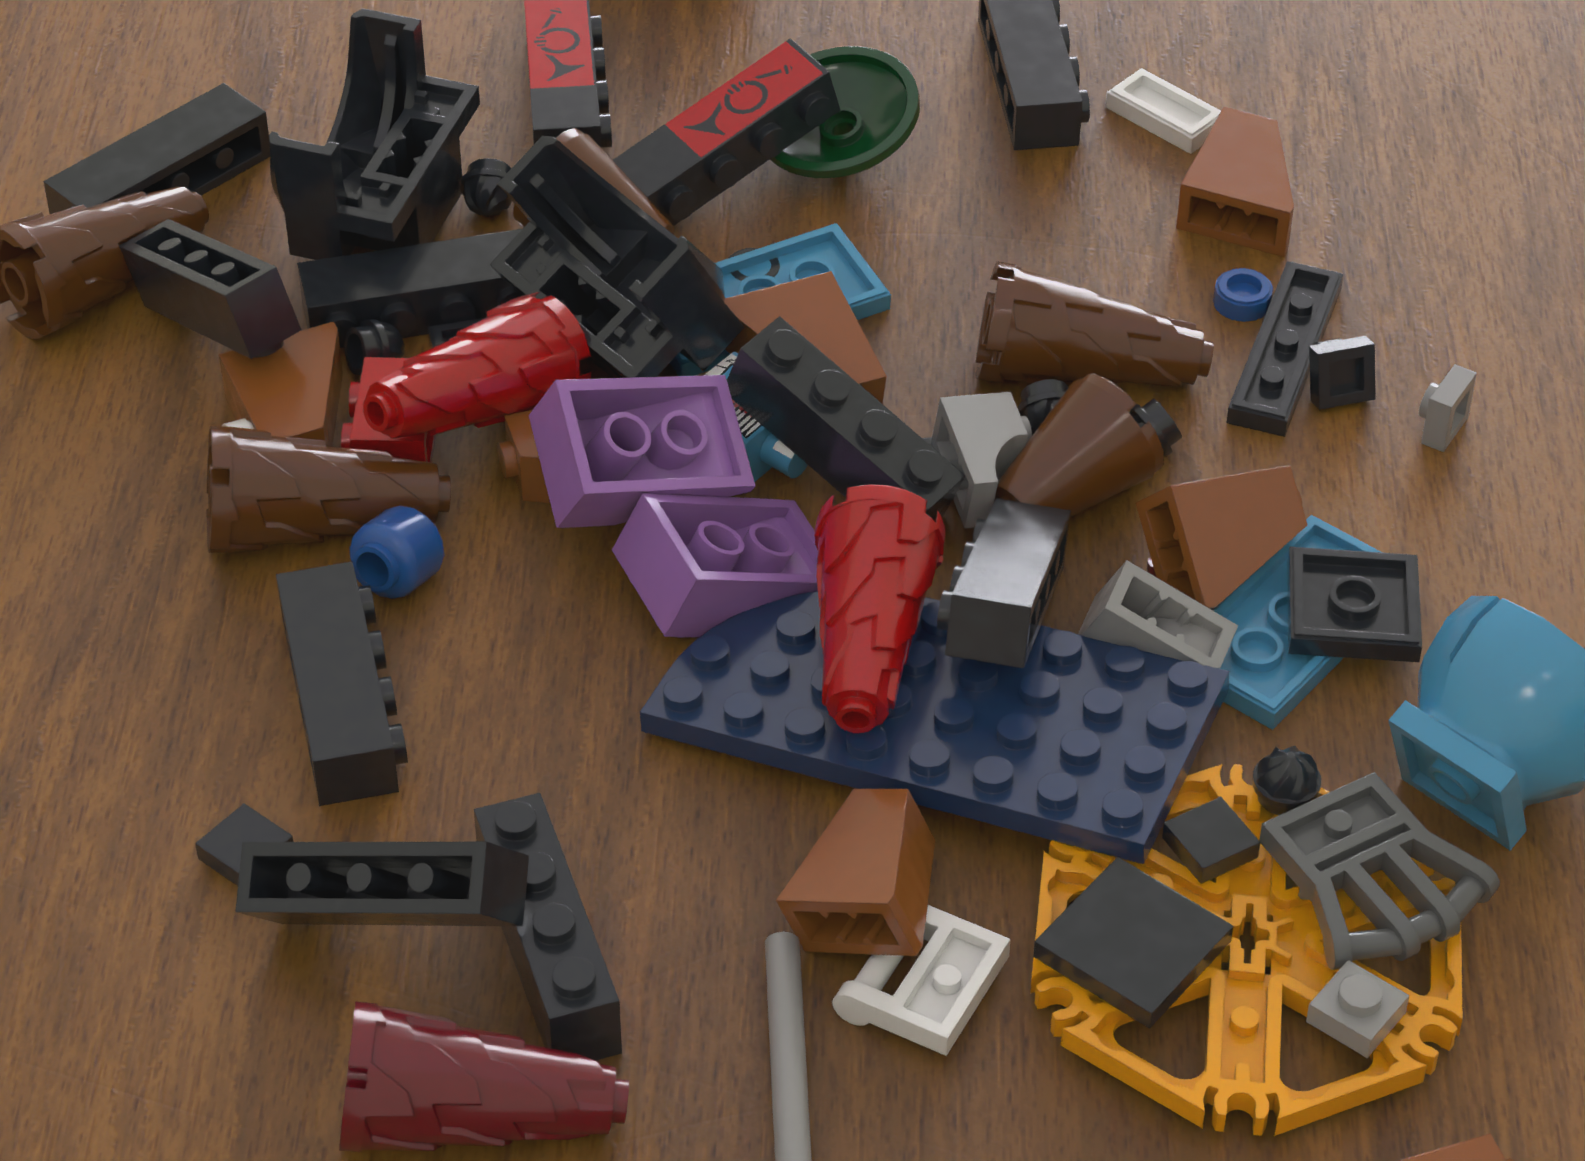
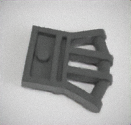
[1259,772,1500,970]

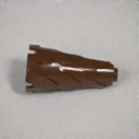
[0,187,209,339]
[975,261,1214,388]
[206,426,451,553]

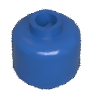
[349,506,444,599]

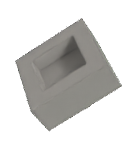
[1419,364,1477,452]
[1306,960,1409,1058]

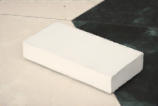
[1105,68,1221,154]

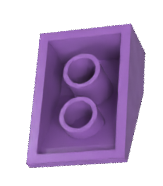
[529,375,755,528]
[612,493,818,638]

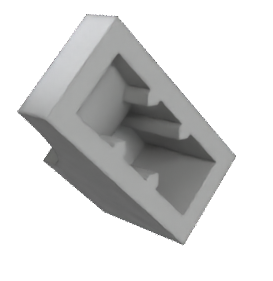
[931,392,1032,528]
[1078,560,1238,669]

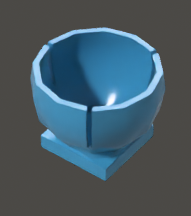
[1388,596,1585,850]

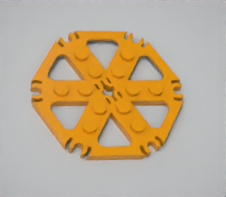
[1030,764,1463,1136]

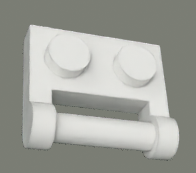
[832,905,1010,1056]

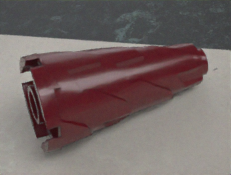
[339,1001,629,1152]

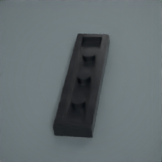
[1226,261,1344,437]

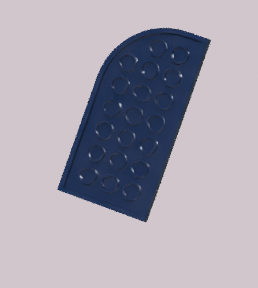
[640,591,1230,864]

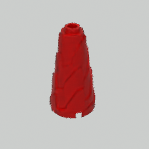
[363,292,592,439]
[814,484,945,733]

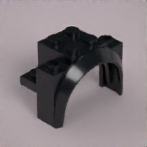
[269,8,480,260]
[489,136,745,378]

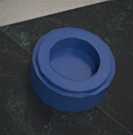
[1213,268,1273,322]

